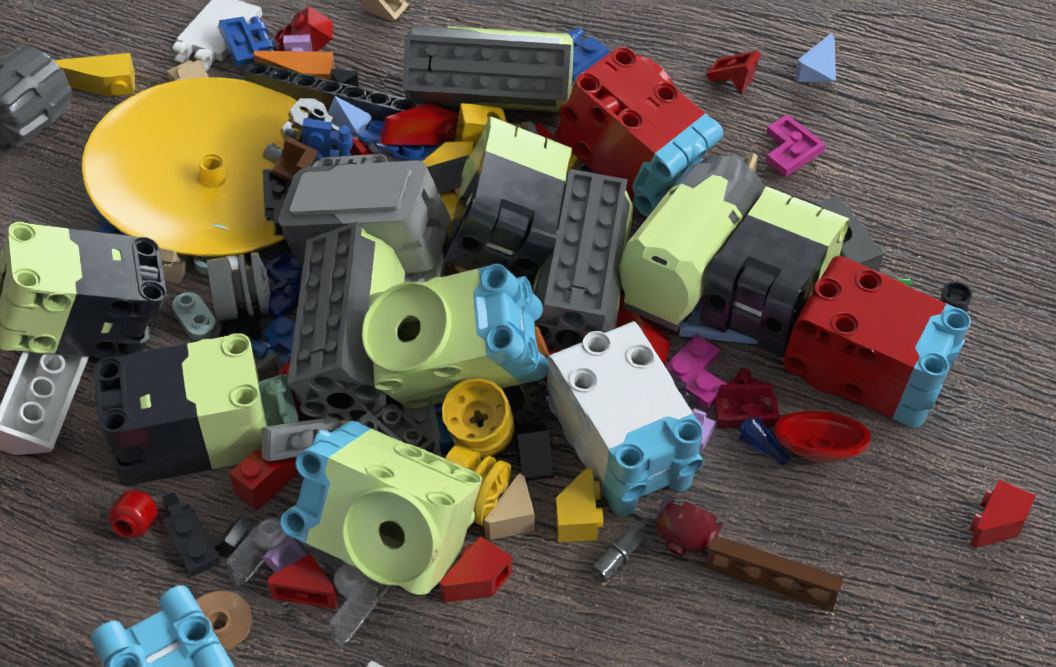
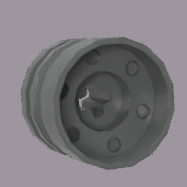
[207,252,271,322]

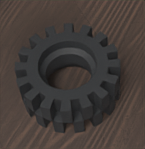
[501,380,549,426]

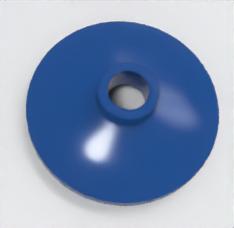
[387,145,440,161]

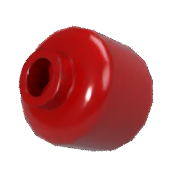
[109,490,158,538]

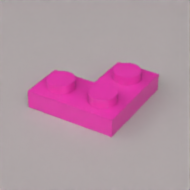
[766,114,826,177]
[665,334,726,410]

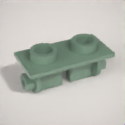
[258,373,299,426]

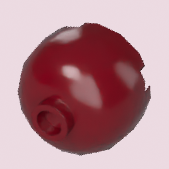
[656,496,723,556]

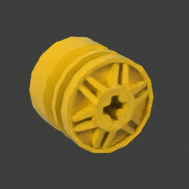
[442,378,515,458]
[445,444,511,527]

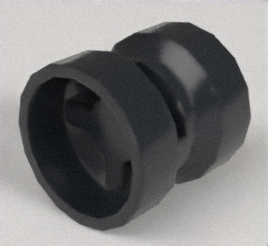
[940,281,972,312]

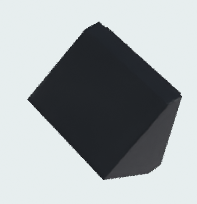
[331,69,360,87]

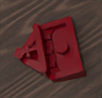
[715,367,780,429]

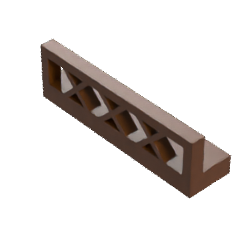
[706,536,843,611]

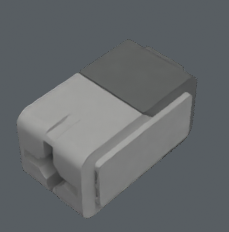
[278,154,451,272]

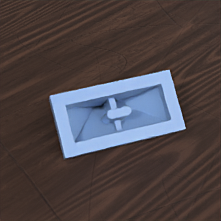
[795,34,836,82]
[328,96,371,137]

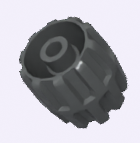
[0,46,72,149]

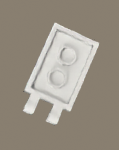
[172,0,262,71]

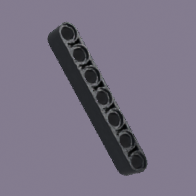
[245,63,416,126]

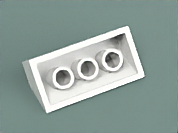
[0,351,89,455]

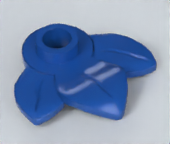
[358,120,399,152]

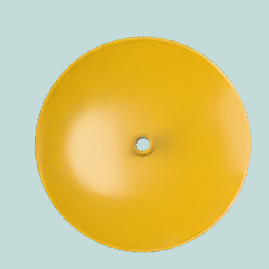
[82,78,307,257]

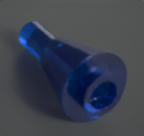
[738,416,791,466]

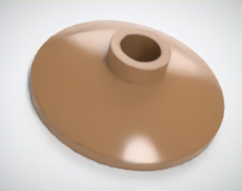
[196,591,252,651]

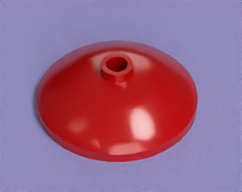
[774,411,871,464]

